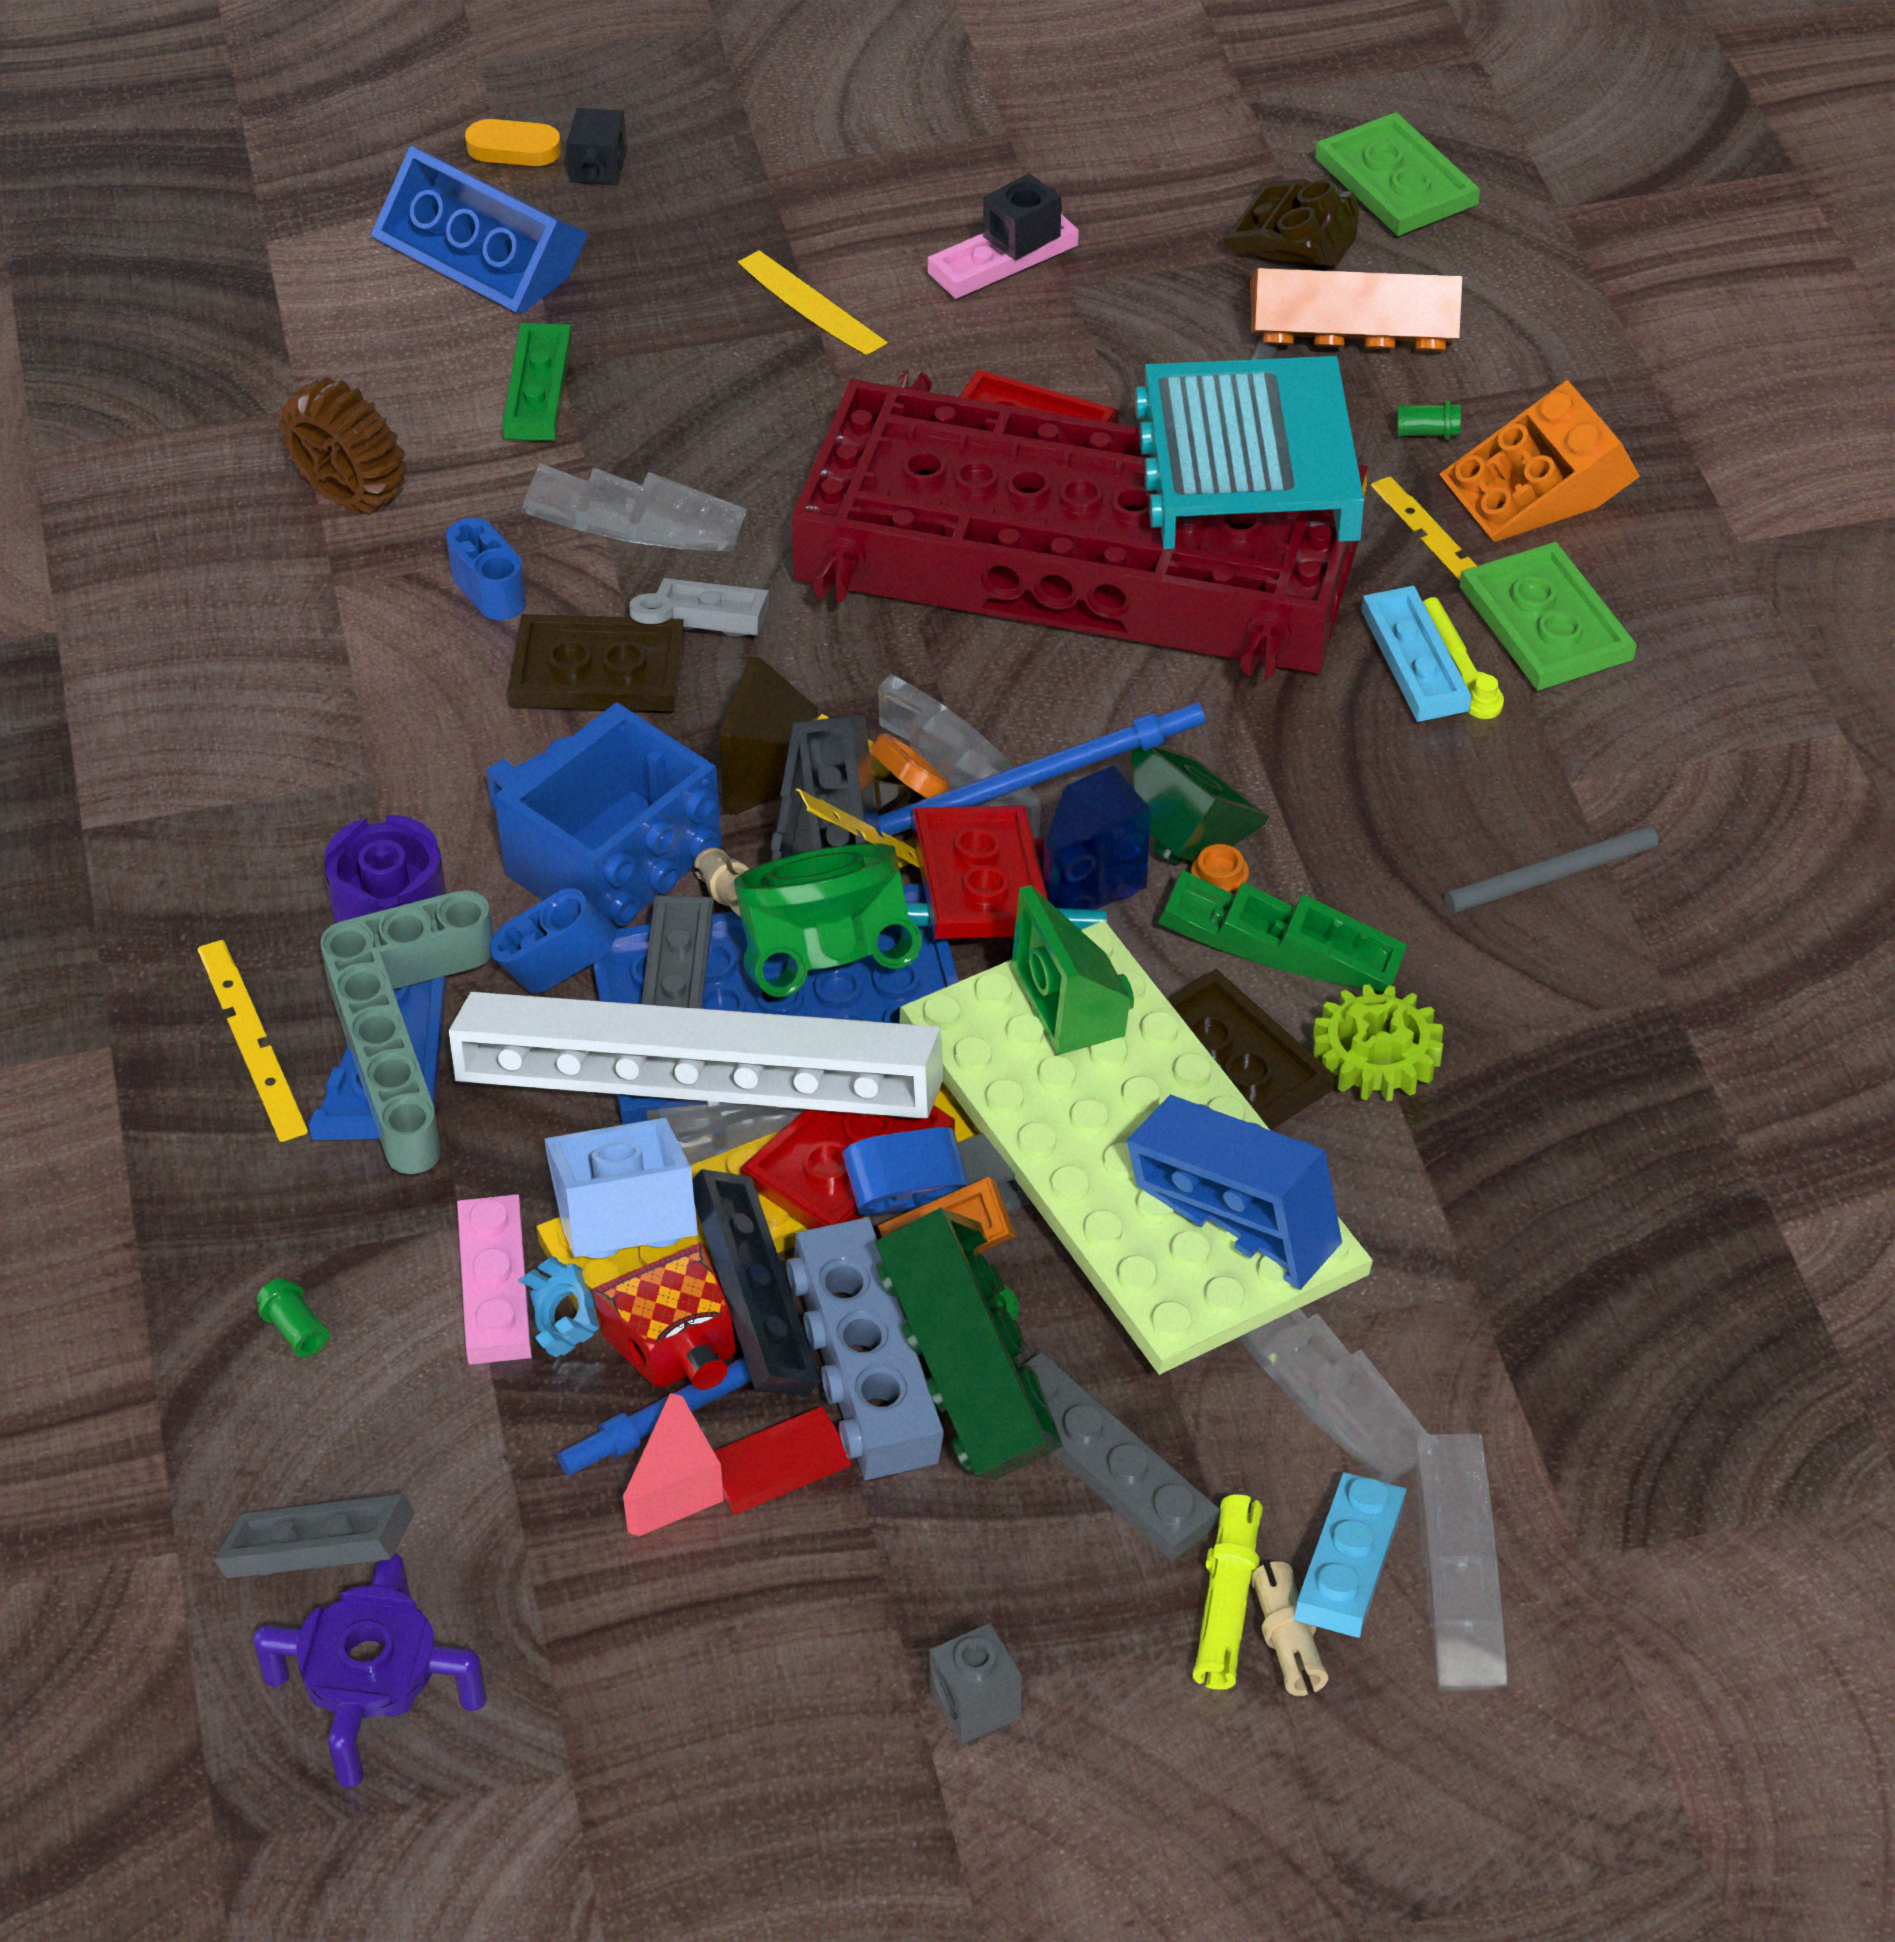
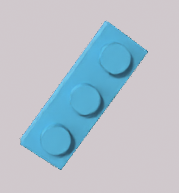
[1361,586,1471,722]
[1294,1472,1407,1638]

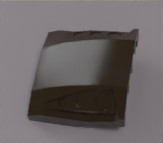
[1222,179,1359,266]

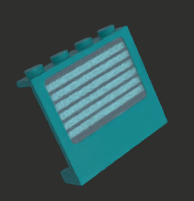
[1135,356,1364,550]

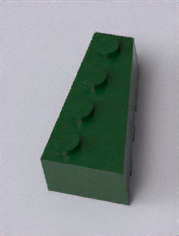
[874,1207,1063,1480]

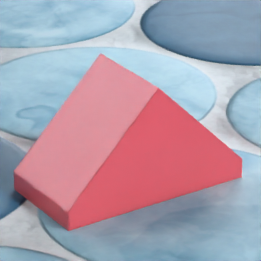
[623,1393,724,1536]

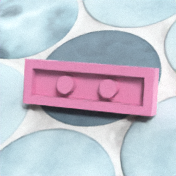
[928,214,1079,299]
[457,1194,532,1365]

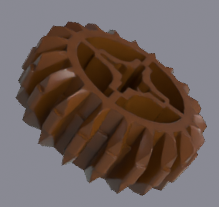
[278,377,408,514]

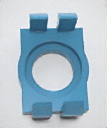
[519,1256,600,1357]

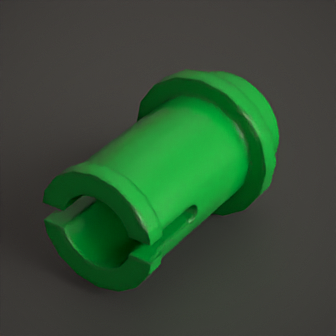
[1398,399,1461,441]
[257,1278,330,1358]

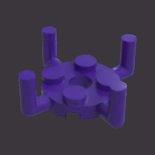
[253,1552,487,1788]

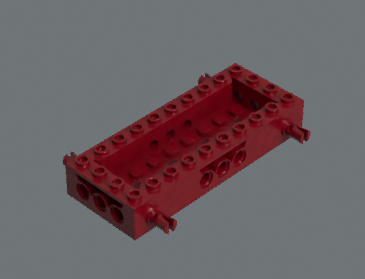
[791,369,1368,679]

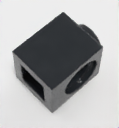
[567,108,627,185]
[983,173,1062,261]

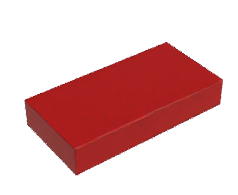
[714,1406,851,1516]

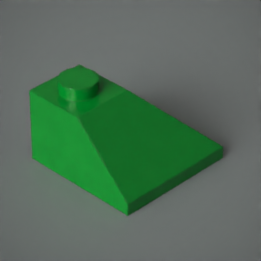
[1011,885,1134,1055]

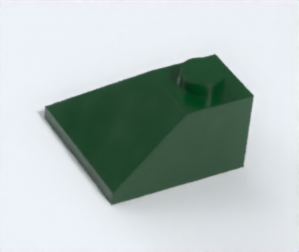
[1130,746,1270,864]

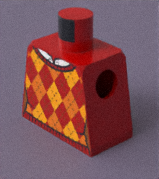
[592,1242,736,1390]

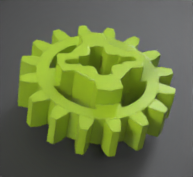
[1313,984,1443,1101]

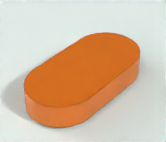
[869,733,951,798]

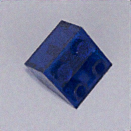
[1044,765,1151,910]

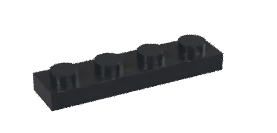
[692,1169,821,1397]

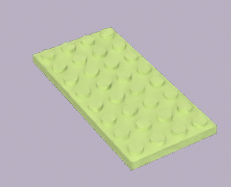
[899,920,1373,1375]

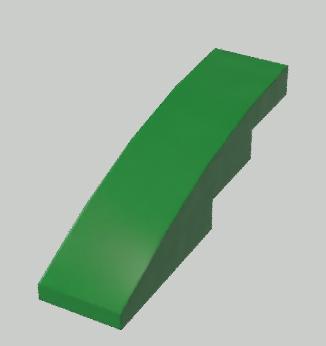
[1158,870,1407,992]

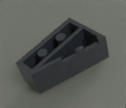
[770,715,881,861]

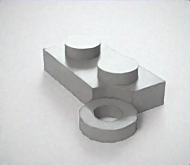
[630,578,769,637]

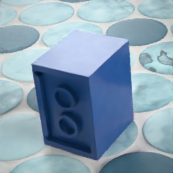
[494,702,722,929]

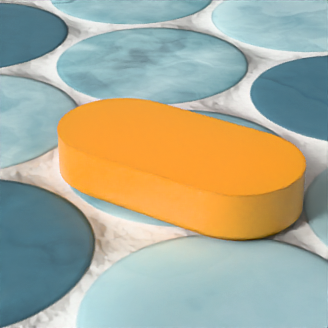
[465,119,561,167]

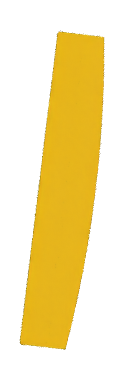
[737,250,888,355]

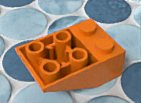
[1439,380,1640,542]

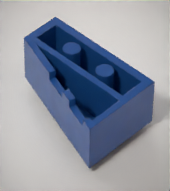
[1126,1094,1342,1290]

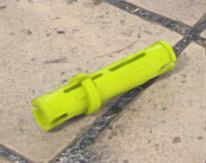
[1193,1495,1263,1690]

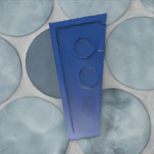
[309,975,448,1140]

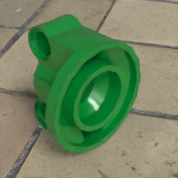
[734,843,922,997]

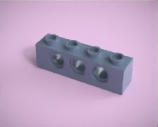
[786,1217,944,1481]

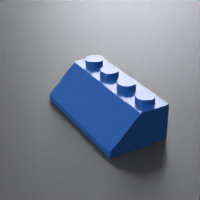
[370,145,589,314]

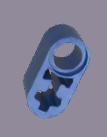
[446,518,526,620]
[490,888,615,993]
[842,1127,969,1216]

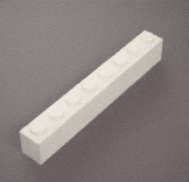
[449,992,943,1118]

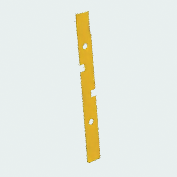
[1371,476,1477,581]
[796,789,920,868]
[197,940,308,1142]

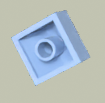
[544,1117,698,1258]

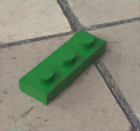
[502,323,572,441]

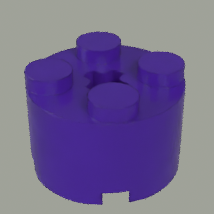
[325,815,447,924]

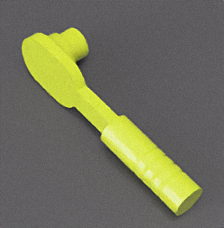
[1423,597,1504,719]

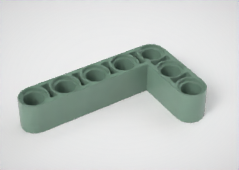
[321,890,493,1174]

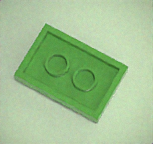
[1315,112,1480,236]
[1459,542,1637,691]

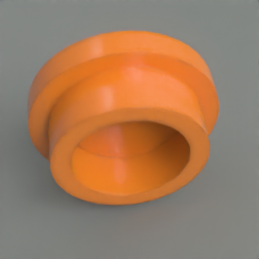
[1191,844,1249,895]

